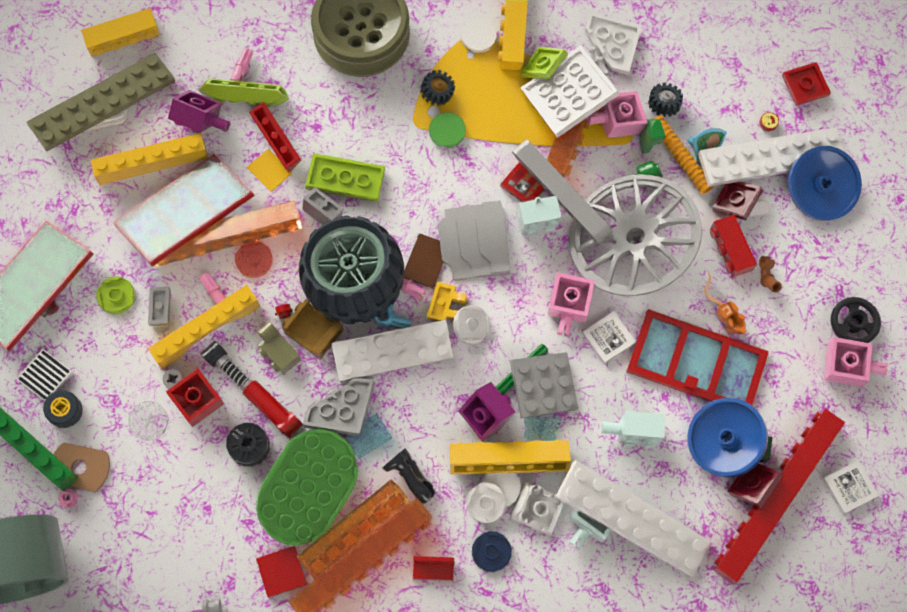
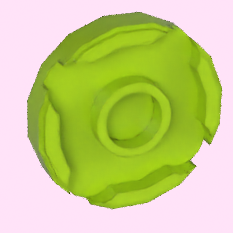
[96,276,136,314]

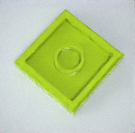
[520,47,568,80]

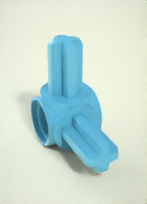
[374,304,411,329]

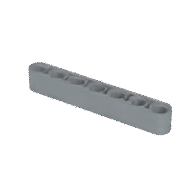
[512,139,613,244]

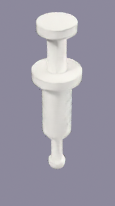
[588,46,613,84]

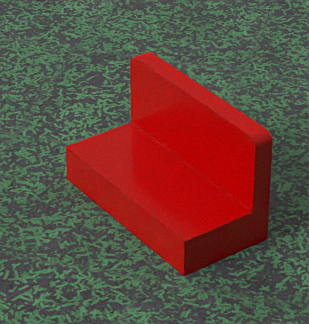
[413,556,454,581]

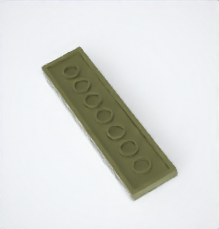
[26,53,175,152]

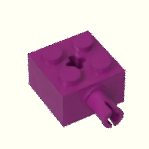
[168,90,230,133]

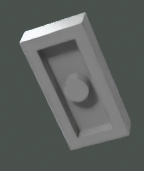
[148,287,171,326]

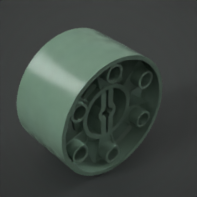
[0,514,68,605]

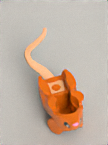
[704,273,747,334]

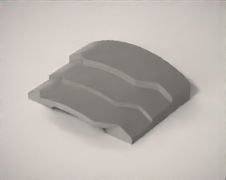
[438,200,510,280]

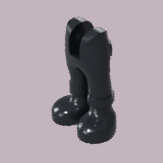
[382,448,436,504]

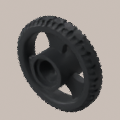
[830,297,881,343]

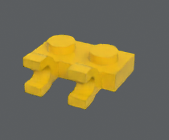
[426,282,468,321]

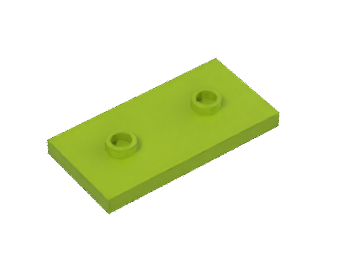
[305,153,386,202]

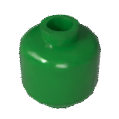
[634,161,663,188]

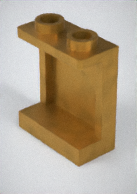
[282,299,344,360]

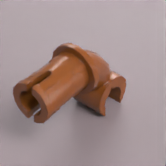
[759,256,782,293]

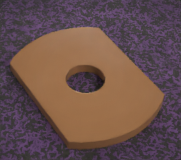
[51,442,110,492]

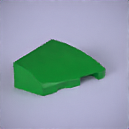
[639,119,666,154]

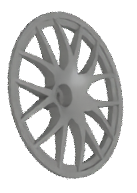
[569,175,702,296]

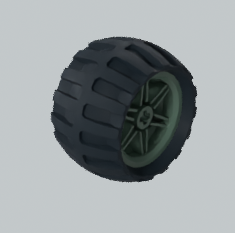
[299,215,404,324]

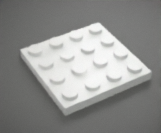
[521,46,619,138]

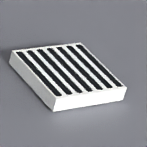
[16,349,73,401]

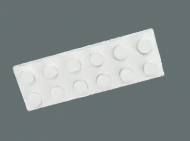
[332,320,454,381]

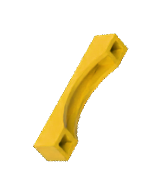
[148,285,260,370]

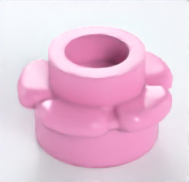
[58,488,78,508]

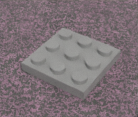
[510,352,578,418]

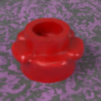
[275,304,293,319]

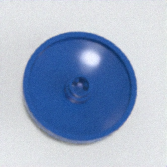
[788,146,862,221]
[687,398,768,477]

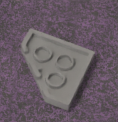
[303,377,375,437]

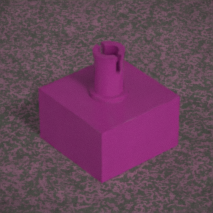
[458,382,516,442]

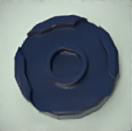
[472,531,512,572]

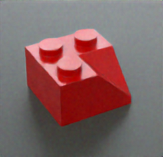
[166,368,224,427]

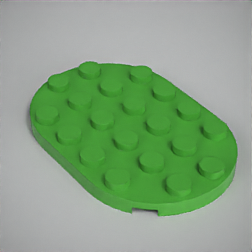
[256,429,358,546]

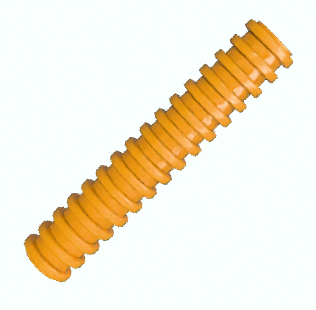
[654,115,714,195]

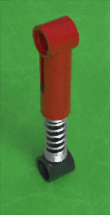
[200,340,303,439]

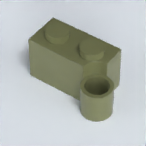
[257,322,301,375]

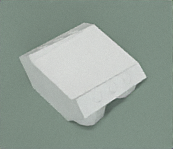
[511,482,564,535]

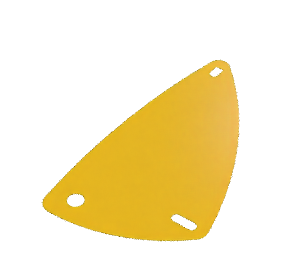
[413,40,632,146]

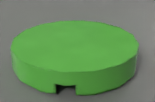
[429,112,465,148]

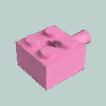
[586,91,648,138]
[548,272,595,337]
[824,337,888,387]

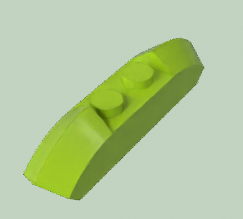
[197,78,289,107]

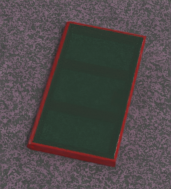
[0,221,94,352]

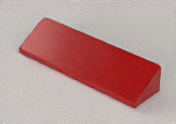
[249,102,301,173]

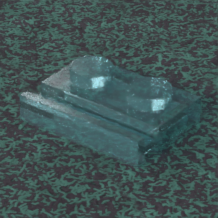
[343,413,392,459]

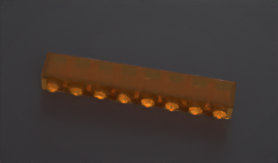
[147,200,302,267]
[288,498,432,612]

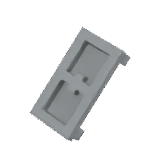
[302,187,344,225]

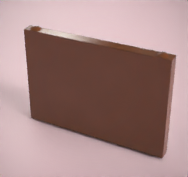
[404,233,444,288]

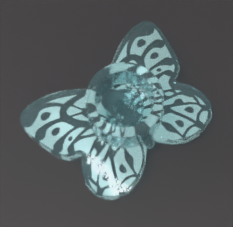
[524,416,562,441]

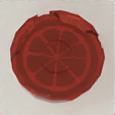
[235,241,273,278]

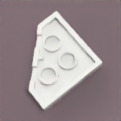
[585,12,642,75]

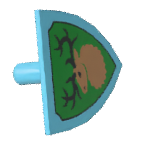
[688,128,727,167]

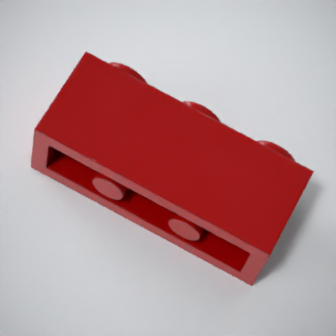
[710,214,757,278]

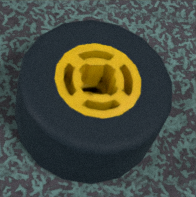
[43,390,83,428]

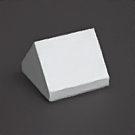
[749,196,769,216]

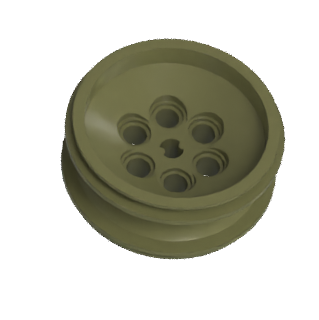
[311,0,410,77]

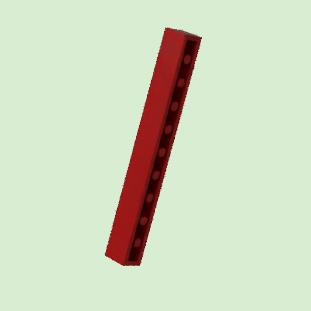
[713,408,845,585]

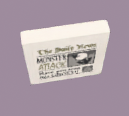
[582,312,636,364]
[823,461,879,514]

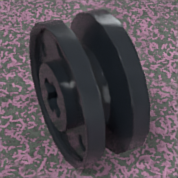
[226,423,270,467]

